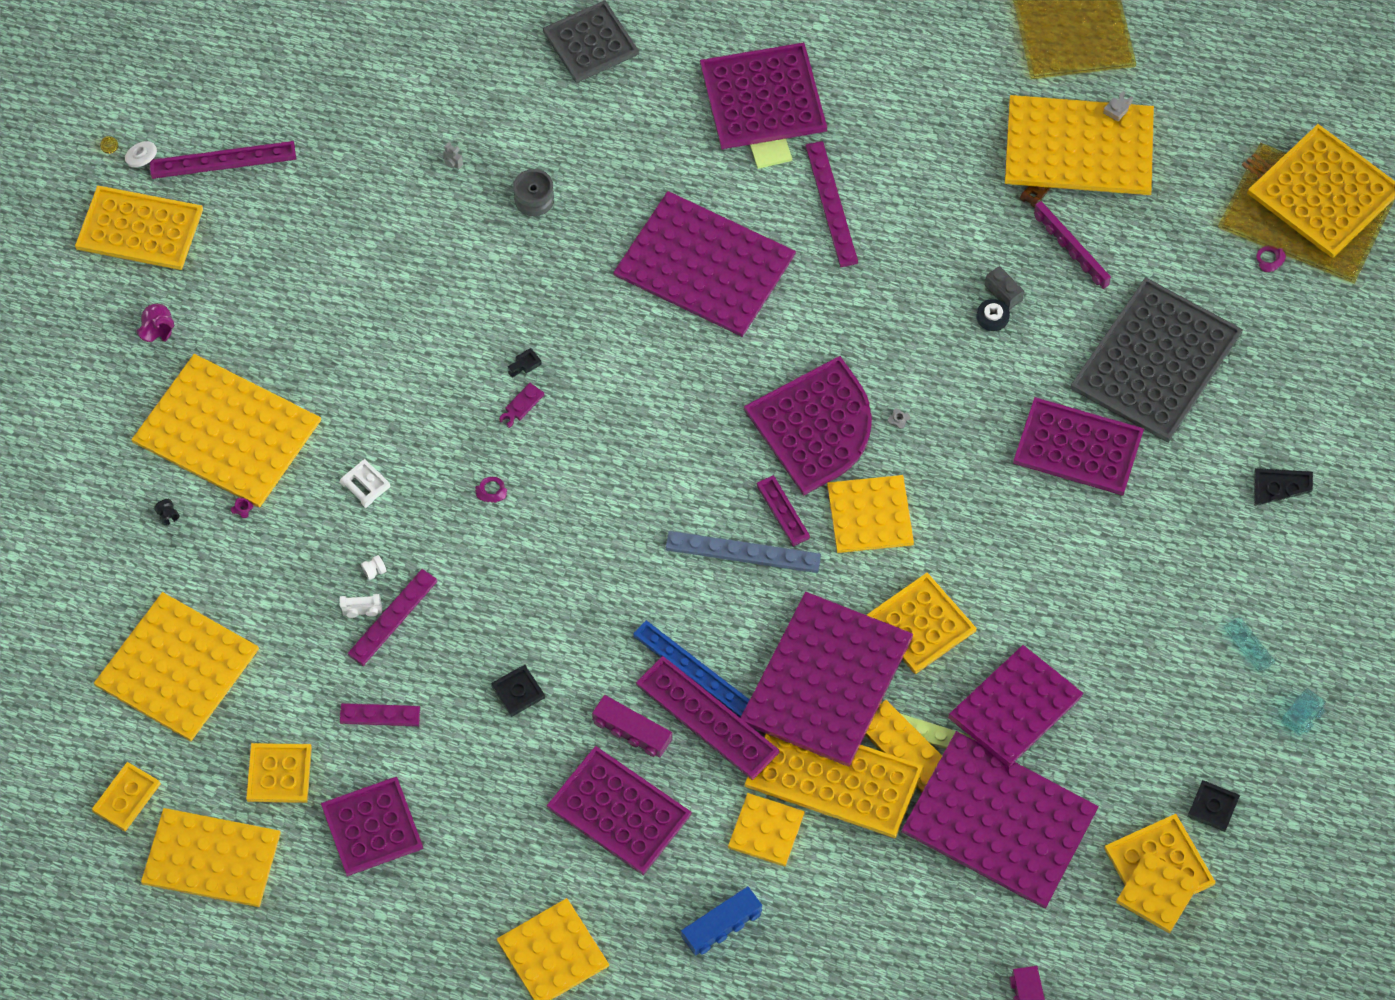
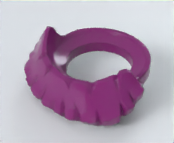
[1256,246,1286,272]
[475,476,508,503]

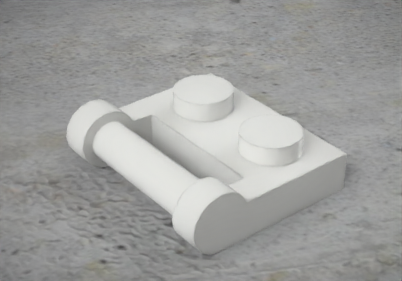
[339,459,391,508]
[340,594,382,618]

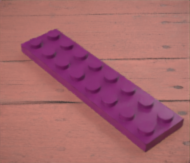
[636,656,779,780]

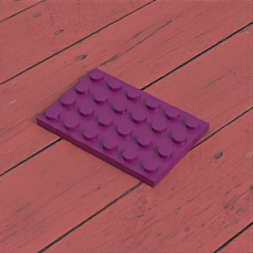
[1013,397,1144,496]
[948,645,1084,768]
[547,746,692,876]

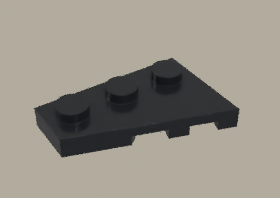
[1254,468,1313,506]

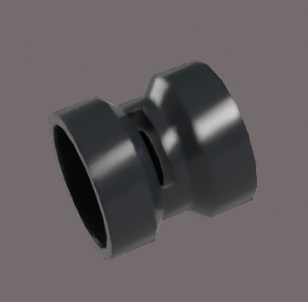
[154,499,180,525]

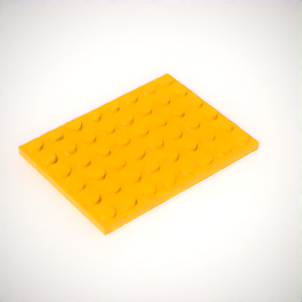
[1005,95,1154,195]
[131,354,321,508]

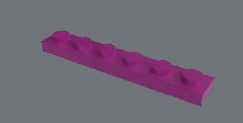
[1034,201,1111,289]
[348,569,438,666]

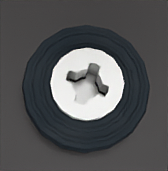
[976,299,1010,331]

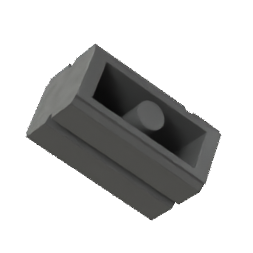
[985,266,1024,310]

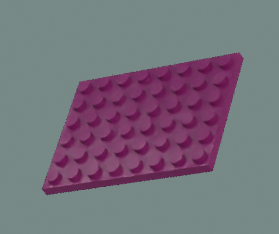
[613,191,796,337]
[741,591,913,767]
[901,731,1099,909]

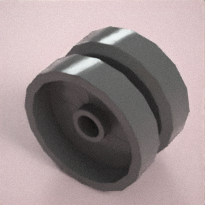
[513,169,554,216]

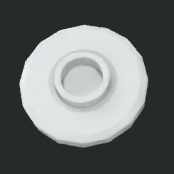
[125,141,157,167]

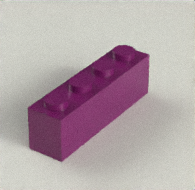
[592,695,673,758]
[1009,965,1045,1000]

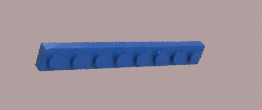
[633,620,754,729]

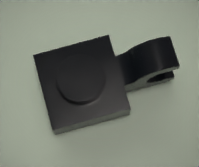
[508,348,542,378]

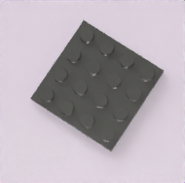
[543,0,639,83]

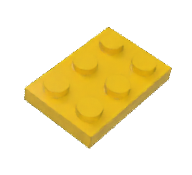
[92,762,161,832]

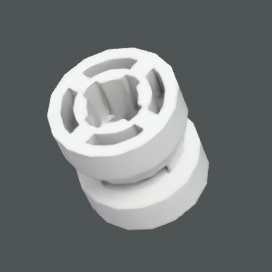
[361,555,387,581]

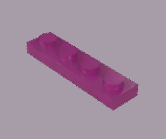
[757,475,810,547]
[340,703,421,727]

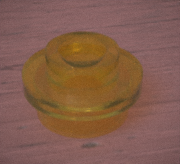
[100,136,119,154]

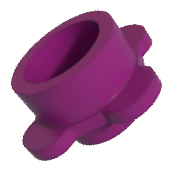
[231,498,253,518]

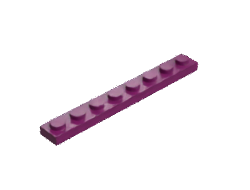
[150,141,297,179]
[805,141,858,267]

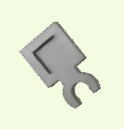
[1103,91,1133,121]
[443,142,463,170]

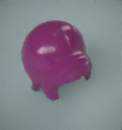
[136,303,175,342]

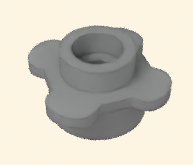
[888,408,910,429]

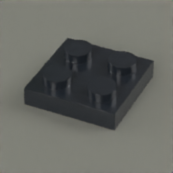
[491,665,545,717]
[1187,780,1240,832]

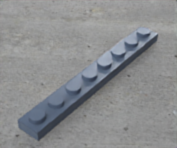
[666,531,821,573]

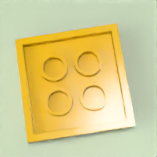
[246,743,312,803]
[728,793,805,867]
[1116,851,1200,934]

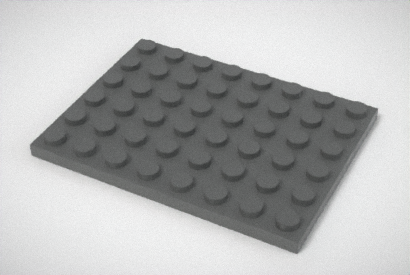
[1070,277,1243,443]

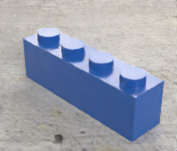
[681,886,762,956]

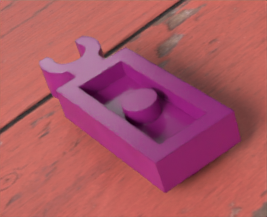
[499,383,544,428]

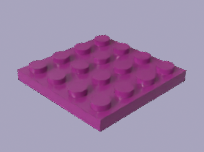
[321,776,424,876]

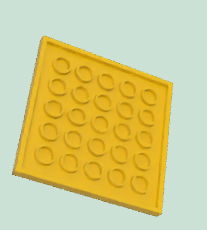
[1247,124,1395,258]
[94,592,259,741]

